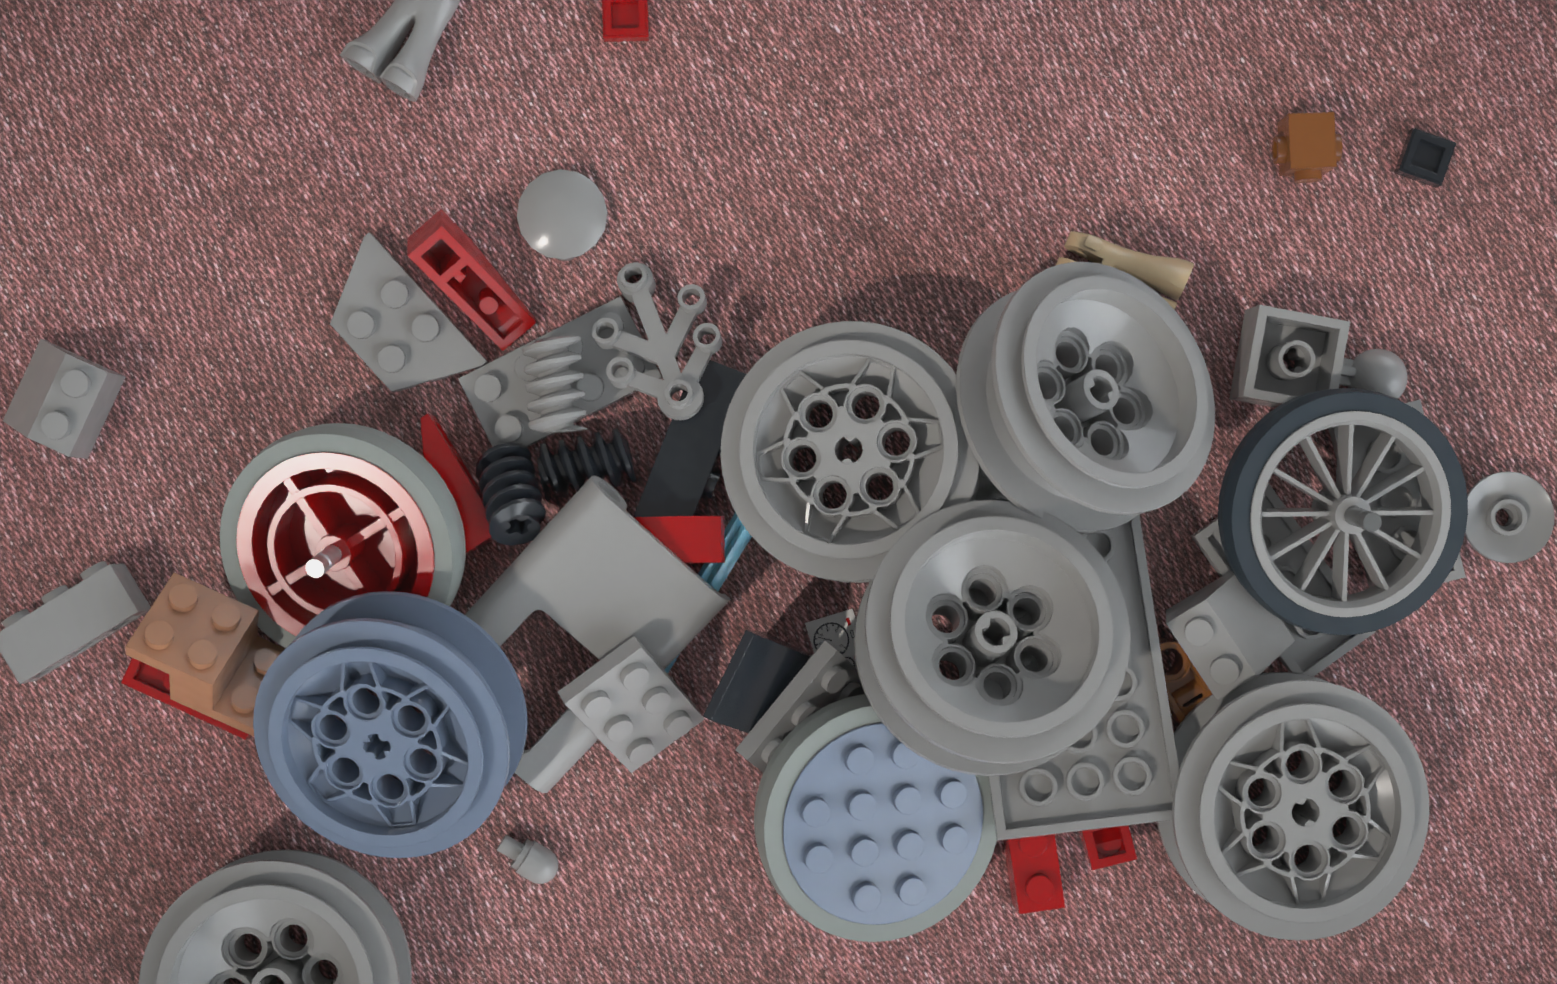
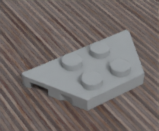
[330,232,489,393]

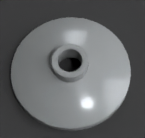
[1465,471,1555,563]

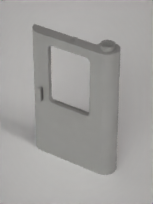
[465,475,731,793]

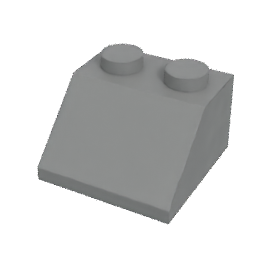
[3,339,126,459]
[1166,571,1295,700]

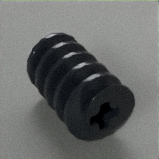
[537,427,637,502]
[475,442,546,546]

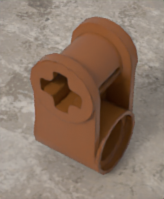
[1159,638,1212,726]

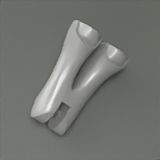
[340,0,460,102]

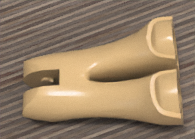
[1055,231,1194,310]

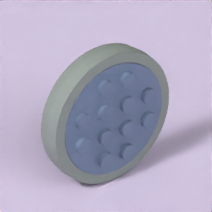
[754,694,996,942]

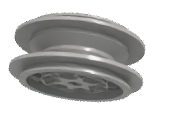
[956,262,1215,533]
[721,321,982,583]
[854,500,1130,776]
[1157,672,1429,941]
[138,850,412,984]

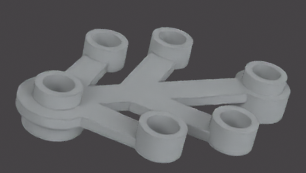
[591,262,723,420]

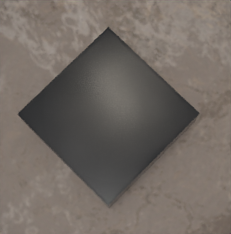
[1394,128,1456,188]

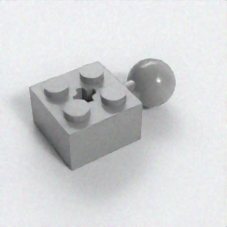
[1229,305,1408,408]

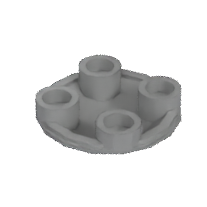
[517,169,608,261]

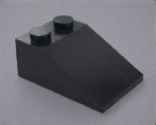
[703,630,812,733]

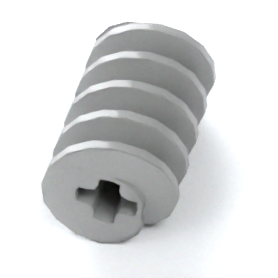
[522,336,588,433]

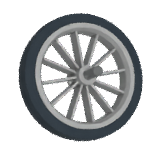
[1218,388,1468,635]

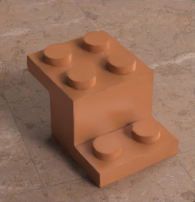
[125,573,285,736]

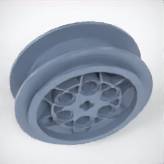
[253,591,528,858]

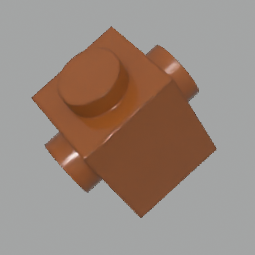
[1272,112,1343,183]

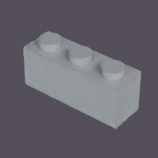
[0,561,151,684]

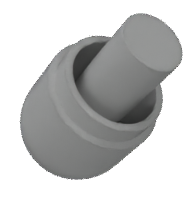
[496,834,558,884]

